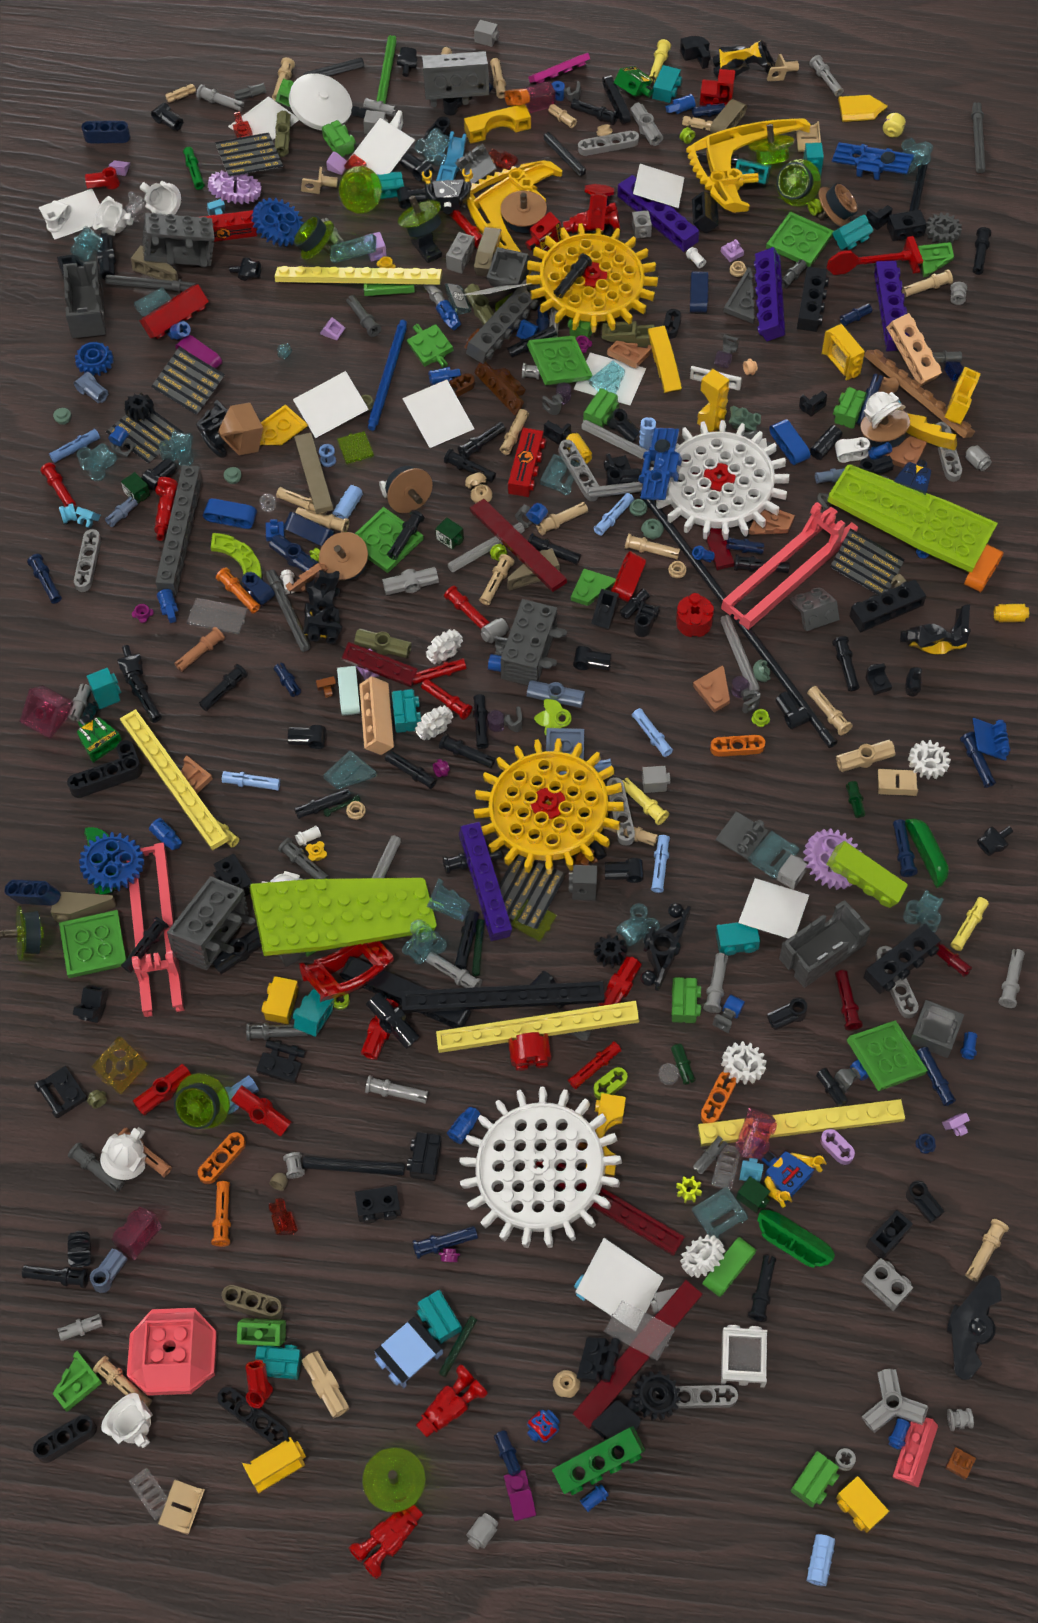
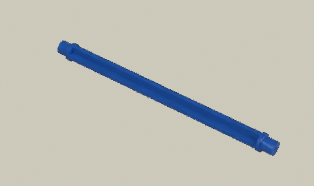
[368,320,407,431]

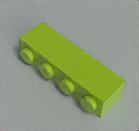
[826,841,908,908]

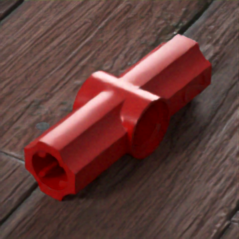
[598,956,642,1006]
[361,998,399,1060]
[133,1064,194,1116]
[231,1085,291,1136]

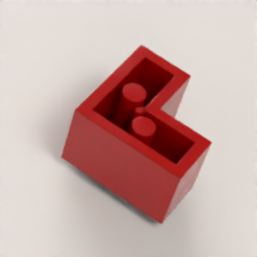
[700,69,735,106]

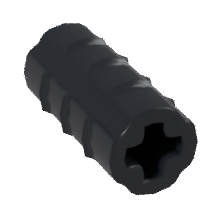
[810,425,843,460]

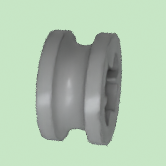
[835,1448,856,1471]

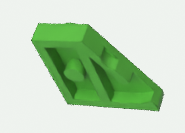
[918,242,954,277]
[571,569,616,606]
[53,1351,102,1412]

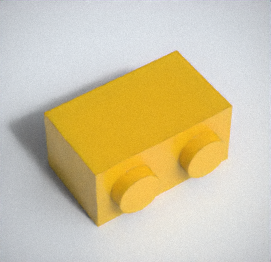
[262,976,299,1024]
[836,1476,889,1533]

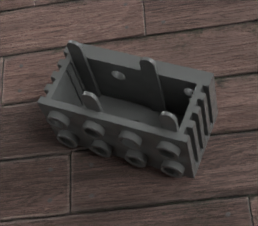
[422,51,489,107]
[142,213,214,267]
[501,599,567,685]
[167,876,255,971]

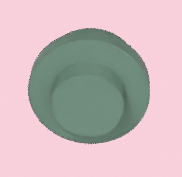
[53,408,71,425]
[224,467,241,484]
[629,499,647,516]

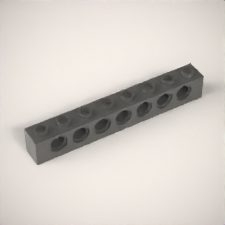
[466,271,554,364]
[155,465,203,596]

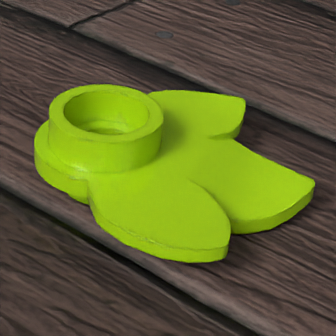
[534,699,572,735]

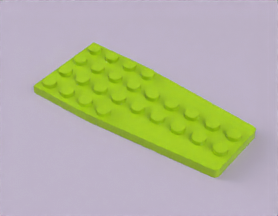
[827,464,998,572]
[250,878,437,956]

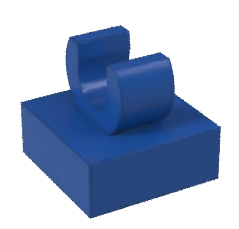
[516,320,538,339]
[266,519,285,541]

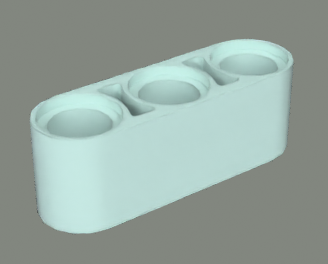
[337,666,360,716]

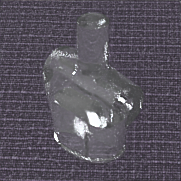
[124,192,144,222]

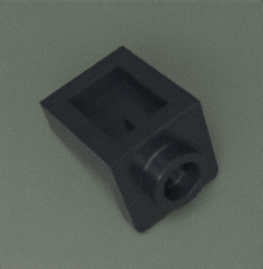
[866,205,893,230]
[799,391,827,417]
[544,420,572,445]
[603,453,631,471]
[865,663,892,695]

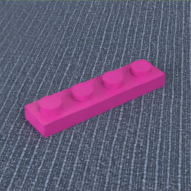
[528,53,590,84]

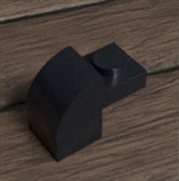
[680,36,711,69]
[73,985,108,1023]

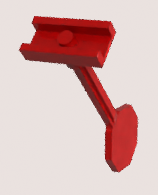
[584,184,614,230]
[827,236,923,275]

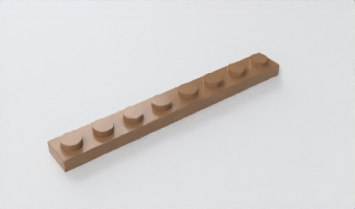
[864,349,975,438]

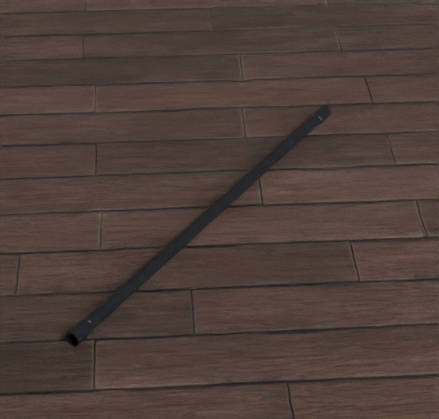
[639,493,838,748]

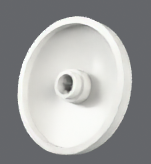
[289,74,352,130]

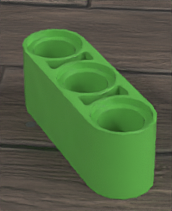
[702,1237,757,1298]

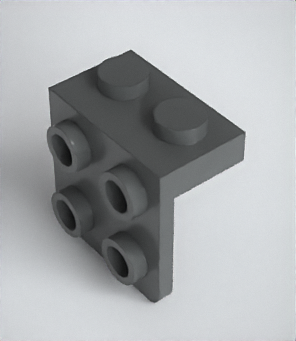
[790,588,840,631]

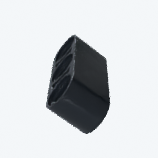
[33,1415,97,1463]

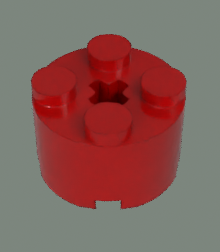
[676,593,714,637]
[508,1032,552,1071]

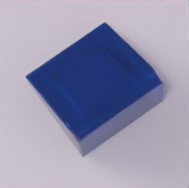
[944,361,964,382]

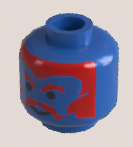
[527,1409,560,1443]

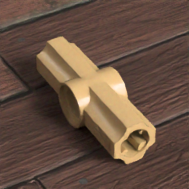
[836,740,895,772]
[301,1351,349,1419]

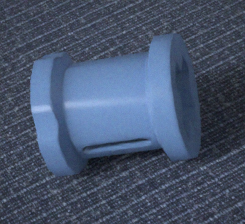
[319,444,336,467]

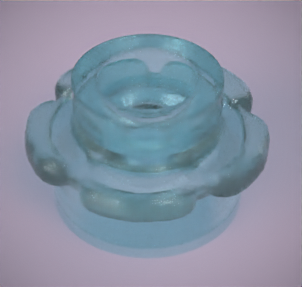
[277,343,292,359]

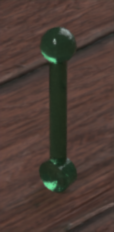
[323,795,360,817]

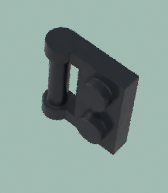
[34,1066,88,1118]

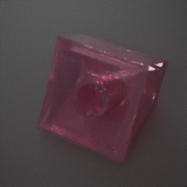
[521,81,555,113]
[20,685,72,738]
[735,1108,777,1159]
[112,1207,162,1260]

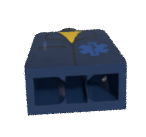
[894,459,931,495]

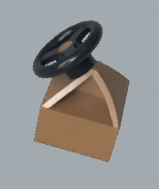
[201,403,263,458]

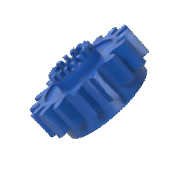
[75,342,113,376]

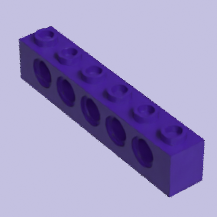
[617,175,699,252]
[754,247,785,341]
[874,261,910,351]
[459,822,512,941]

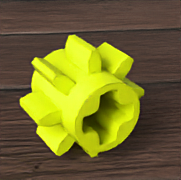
[676,1176,702,1203]

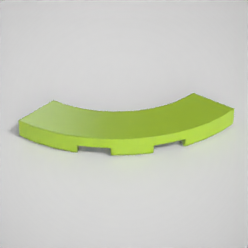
[211,533,262,579]

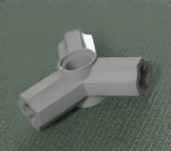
[862,1369,928,1433]

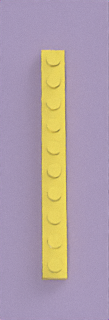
[275,266,442,285]
[120,709,229,851]
[436,1001,639,1053]
[698,1099,905,1146]

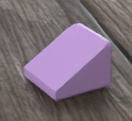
[327,151,349,175]
[109,160,130,176]
[320,317,345,341]

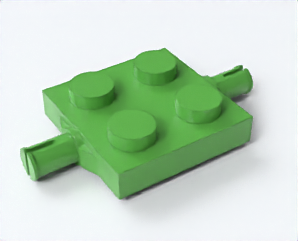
[407,324,454,368]

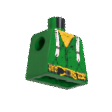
[613,66,654,98]
[77,717,121,763]

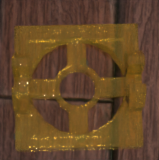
[91,1036,147,1094]

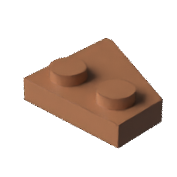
[607,341,652,369]
[883,436,927,468]
[749,509,795,535]
[285,563,328,592]
[693,666,730,713]
[180,756,213,794]

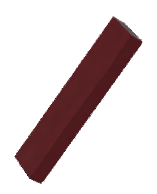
[341,642,418,687]

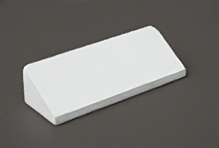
[690,366,743,391]

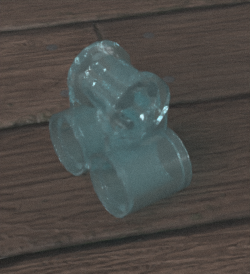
[415,128,450,166]
[901,138,933,173]
[70,226,103,262]
[159,430,194,466]
[77,443,117,481]
[903,890,944,933]
[616,903,660,946]
[402,919,447,964]

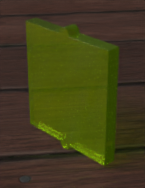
[337,431,374,464]
[511,899,557,942]

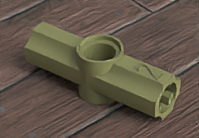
[275,110,291,157]
[464,284,494,326]
[354,629,412,658]

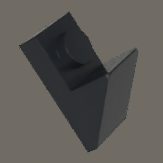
[411,232,442,263]
[591,588,619,629]

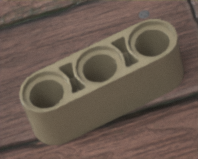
[710,99,747,133]
[221,1285,284,1320]

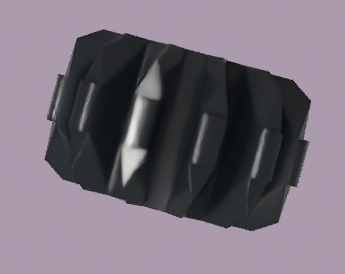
[124,392,154,422]
[594,934,627,969]
[67,1231,91,1268]

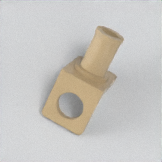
[767,54,799,81]
[301,167,338,194]

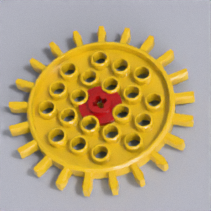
[526,223,658,333]
[473,738,624,875]

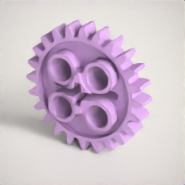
[208,170,261,204]
[803,829,862,890]

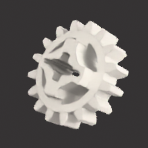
[426,629,463,664]
[415,705,453,740]
[908,740,951,780]
[721,1041,766,1085]
[680,1235,725,1278]

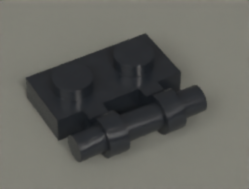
[256,1040,306,1084]
[577,1337,620,1383]

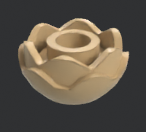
[465,472,487,489]
[471,484,493,503]
[553,1370,580,1398]

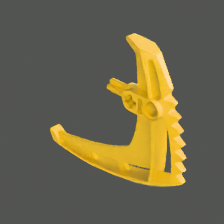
[686,118,811,213]
[466,160,562,275]

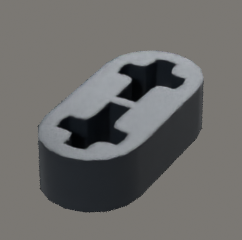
[663,309,681,339]

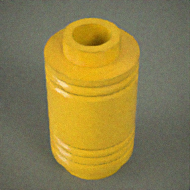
[566,433,592,464]
[994,604,1029,623]

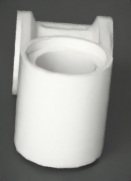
[44,200,71,232]
[835,437,870,463]

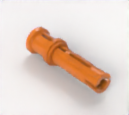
[216,567,261,613]
[211,1181,231,1247]

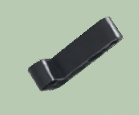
[67,740,142,798]

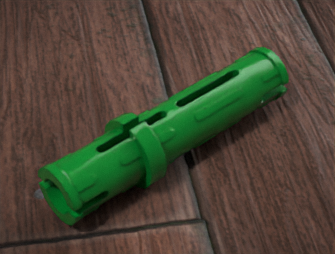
[183,147,205,190]

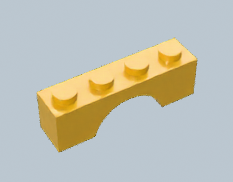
[464,104,531,144]
[944,367,981,424]
[697,369,729,432]
[586,1093,626,1177]

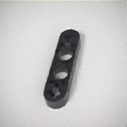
[602,75,631,125]
[217,1387,289,1447]

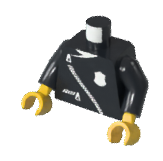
[422,168,473,214]

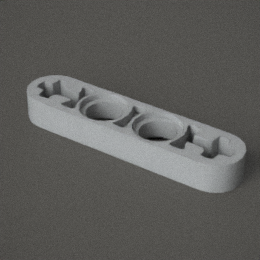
[578,131,639,156]
[936,422,962,482]
[558,439,599,501]
[74,529,101,592]
[607,777,635,845]
[875,946,919,1018]
[653,1385,738,1408]

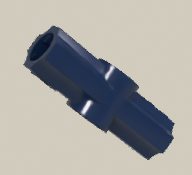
[269,534,318,572]

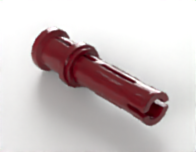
[835,970,863,1031]

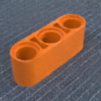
[964,544,1004,592]

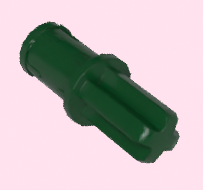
[846,781,865,818]
[671,1044,696,1085]

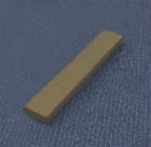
[294,433,333,514]

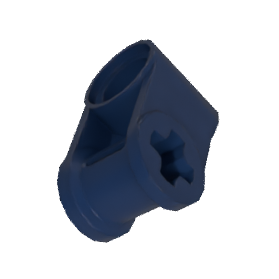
[242,572,275,607]

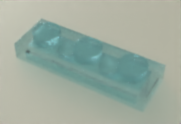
[330,234,376,263]

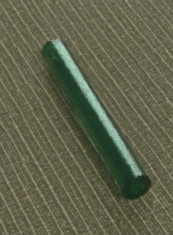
[472,919,485,976]
[438,1316,477,1378]

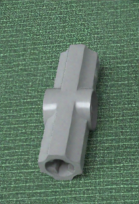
[630,102,663,146]
[382,567,439,595]

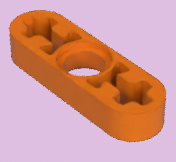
[504,89,530,105]
[710,735,765,757]
[701,1072,736,1123]
[198,1132,246,1184]

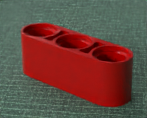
[611,551,646,602]

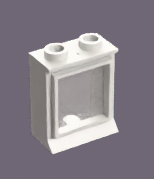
[721,1325,767,1388]

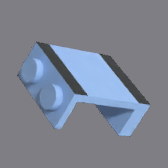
[374,1317,443,1389]

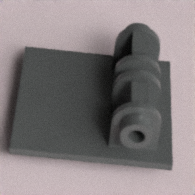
[455,144,497,186]
[715,811,769,860]

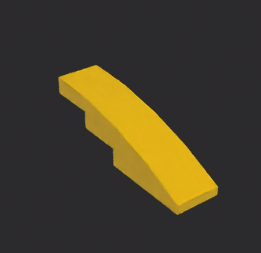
[648,326,682,393]
[906,413,957,450]

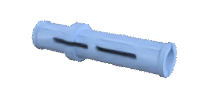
[594,493,634,536]
[632,708,673,757]
[222,771,280,791]
[651,835,670,893]

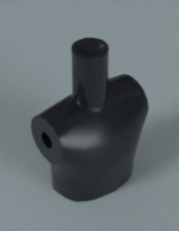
[397,47,417,77]
[229,257,261,281]
[117,645,143,678]
[905,667,922,697]
[977,826,1013,856]

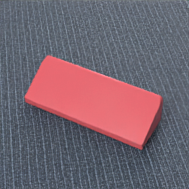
[893,1418,938,1487]

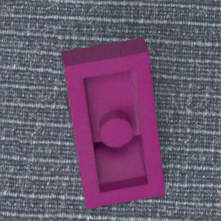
[504,1470,536,1521]

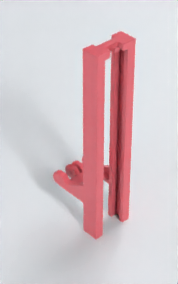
[721,502,858,630]
[126,843,185,1017]

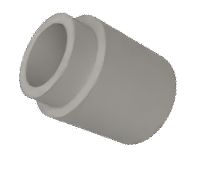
[965,445,992,471]
[481,618,509,643]
[466,1513,498,1549]

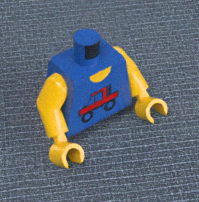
[761,1151,827,1208]

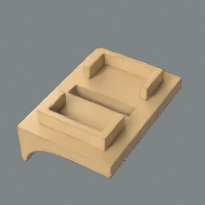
[796,121,821,152]
[878,769,918,796]
[158,1480,205,1535]

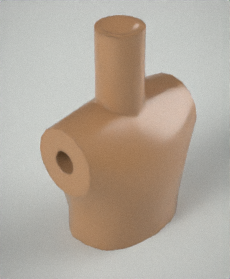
[866,377,899,394]

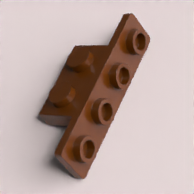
[474,361,526,415]

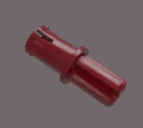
[937,944,972,977]

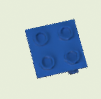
[973,718,1010,761]

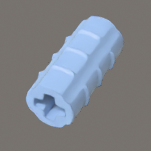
[639,417,656,450]
[332,485,363,519]
[806,1534,835,1586]

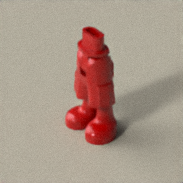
[563,202,620,234]
[154,477,178,541]
[416,1364,488,1438]
[348,1502,423,1579]

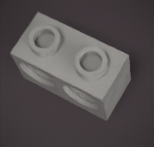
[446,232,475,274]
[861,1258,913,1311]

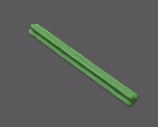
[377,35,397,104]

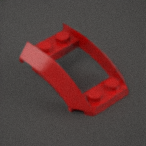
[299,941,393,1002]

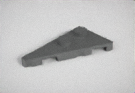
[723,267,755,323]

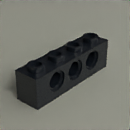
[797,267,829,332]
[850,579,926,633]
[863,923,941,994]

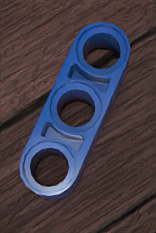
[769,419,810,465]
[203,499,257,529]

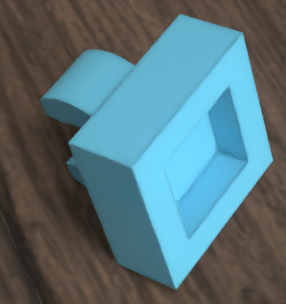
[207,199,225,216]
[76,507,100,528]
[739,1156,763,1183]

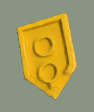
[838,95,888,122]
[260,405,308,445]

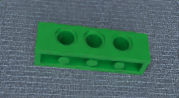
[552,1426,646,1495]

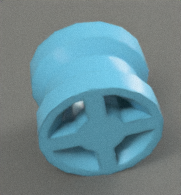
[59,503,78,524]

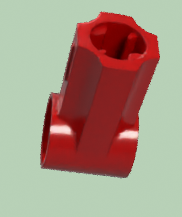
[85,167,120,190]
[245,1360,273,1408]

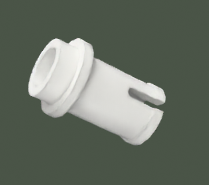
[686,247,706,268]
[280,570,294,594]
[295,826,321,846]

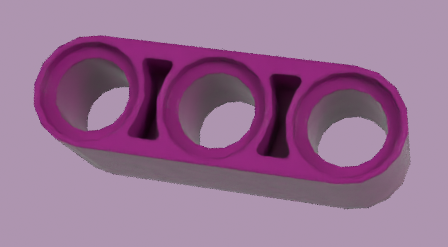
[175,334,222,369]

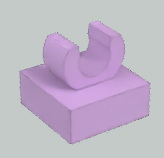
[721,239,744,262]
[942,1113,970,1136]

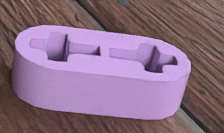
[820,1129,855,1165]

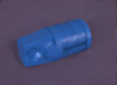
[665,94,696,114]
[436,300,461,330]
[167,321,191,339]
[429,367,461,386]
[157,589,178,623]
[149,818,182,850]
[447,1107,480,1144]

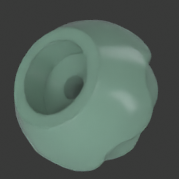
[641,518,664,540]
[753,659,771,682]

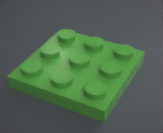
[766,212,834,267]
[527,336,593,385]
[355,507,424,573]
[59,910,127,978]
[847,1020,928,1091]

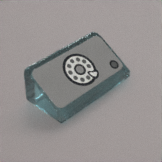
[445,283,471,315]

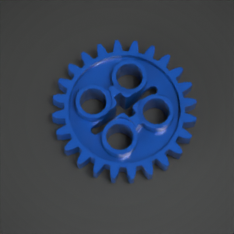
[251,198,304,247]
[79,832,144,892]

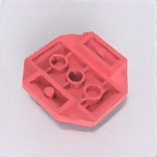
[127,1308,217,1396]

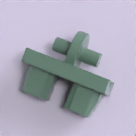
[729,406,761,432]

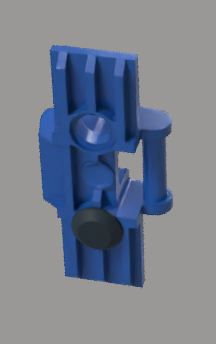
[832,142,914,180]
[638,428,682,500]

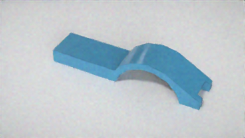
[436,131,467,181]

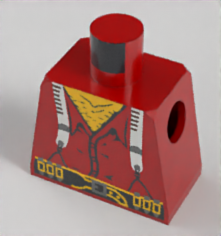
[525,211,563,251]

